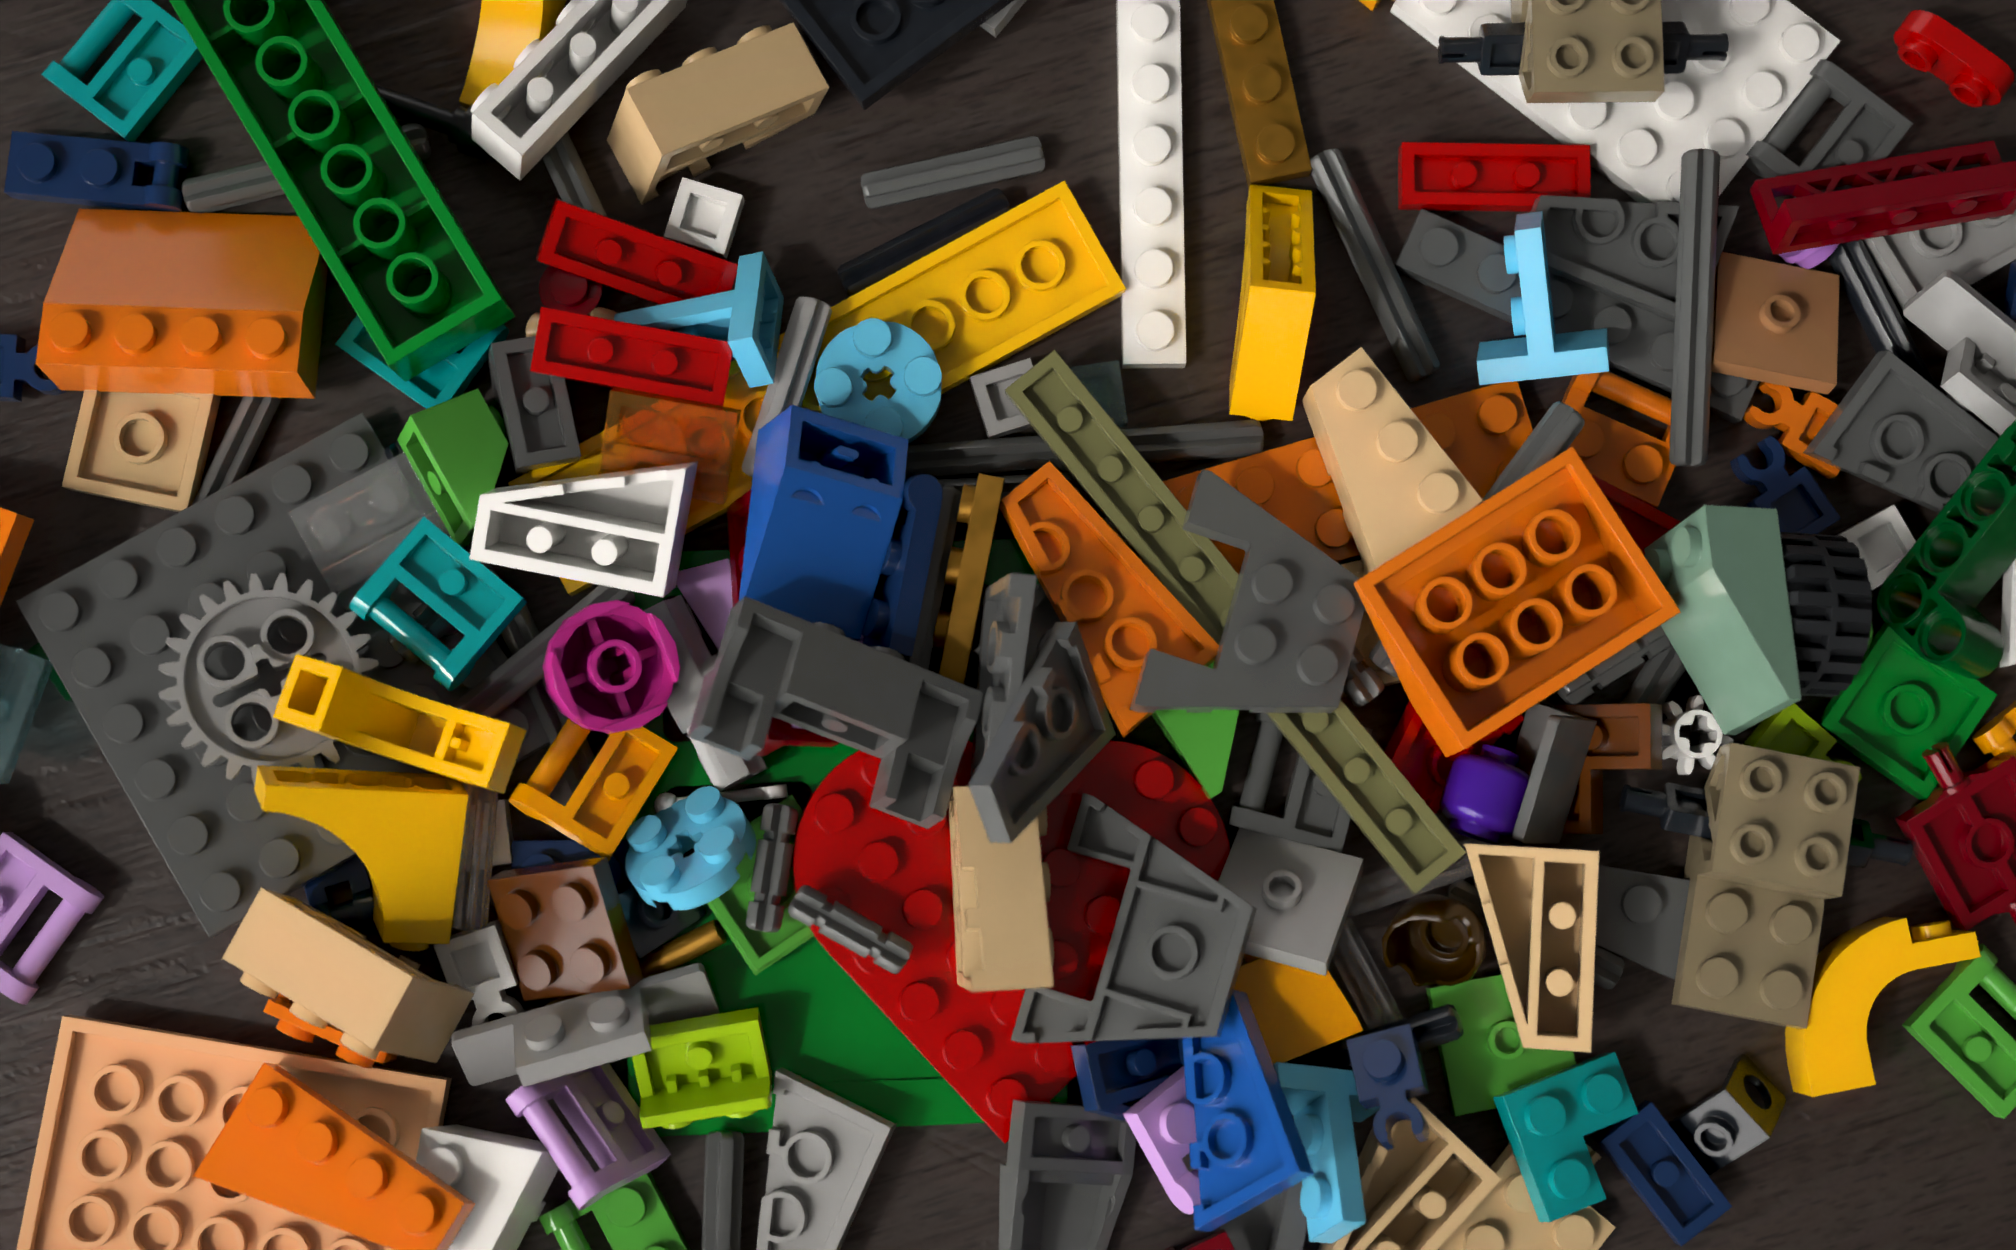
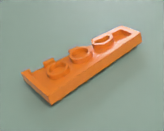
[999,461,1219,738]
[193,1062,476,1250]

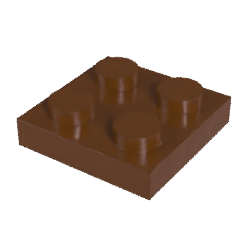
[487,856,643,1000]

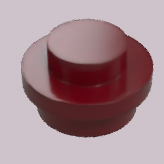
[539,265,603,316]

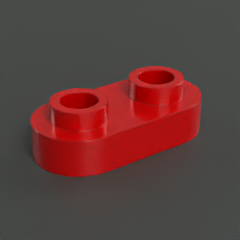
[1894,10,2015,108]

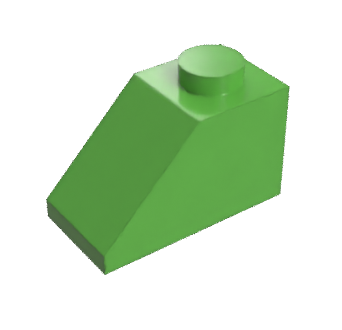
[397,388,509,547]
[1151,661,1239,799]

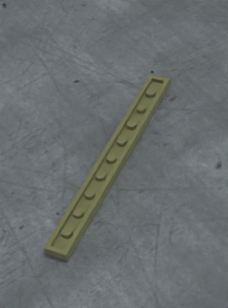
[1005,350,1466,894]

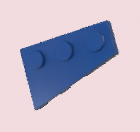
[1182,990,1314,1232]

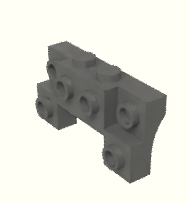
[687,596,983,829]

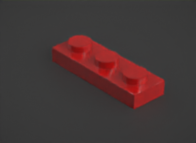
[1398,142,1591,212]
[536,198,738,304]
[530,307,732,407]

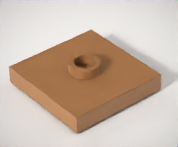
[1711,252,1839,395]

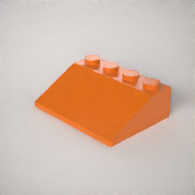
[36,208,328,399]
[1353,446,1681,757]

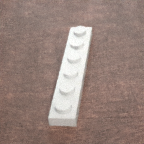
[1116,0,1186,369]

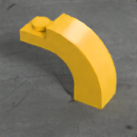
[273,654,527,794]
[1785,917,1981,1097]

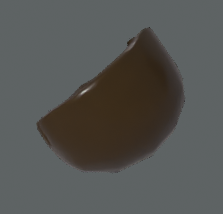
[1381,894,1487,987]

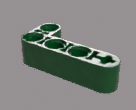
[1877,420,2016,679]

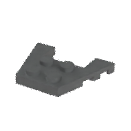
[1130,469,1365,713]
[1011,793,1257,1044]

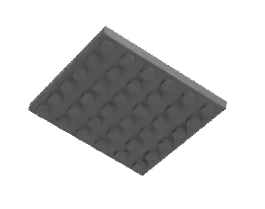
[16,412,550,938]

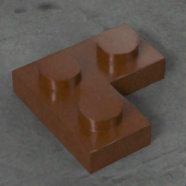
[1553,703,1662,834]

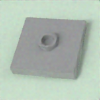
[1218,828,1364,976]

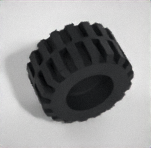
[1780,532,1872,697]

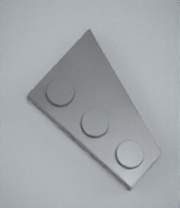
[756,1068,897,1250]

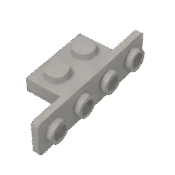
[1903,270,2016,438]
[451,963,719,1087]

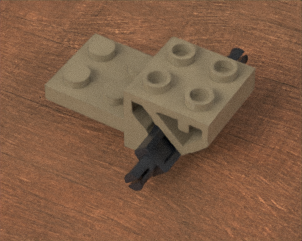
[1438,0,1729,103]
[1619,742,1913,1029]

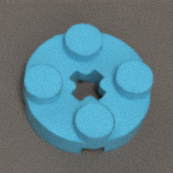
[814,318,942,443]
[625,786,756,910]

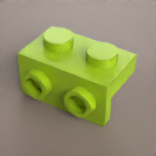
[632,1007,772,1129]

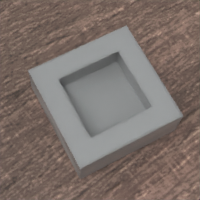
[970,358,1033,439]

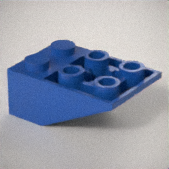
[739,405,909,641]

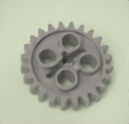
[158,573,379,785]

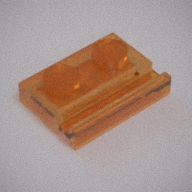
[598,387,741,505]

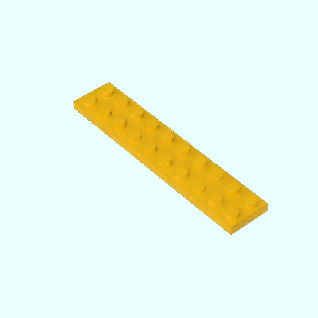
[508,180,1126,596]

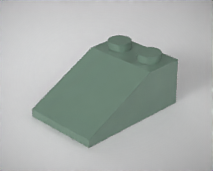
[1644,505,1801,735]

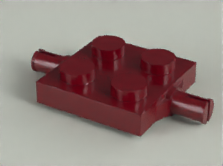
[1895,742,2016,931]

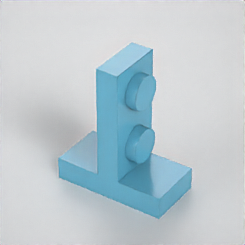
[1476,211,1610,385]
[614,251,784,388]
[1273,1062,1380,1244]

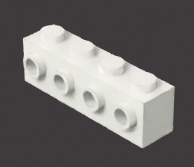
[470,0,687,181]

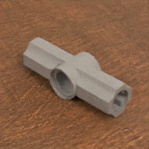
[644,595,767,792]

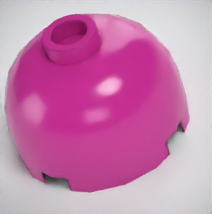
[543,600,680,734]

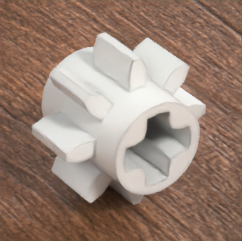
[1662,695,1734,775]

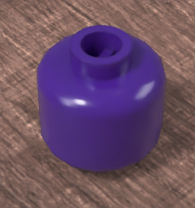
[1439,744,1530,845]

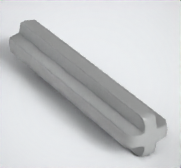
[742,297,832,477]

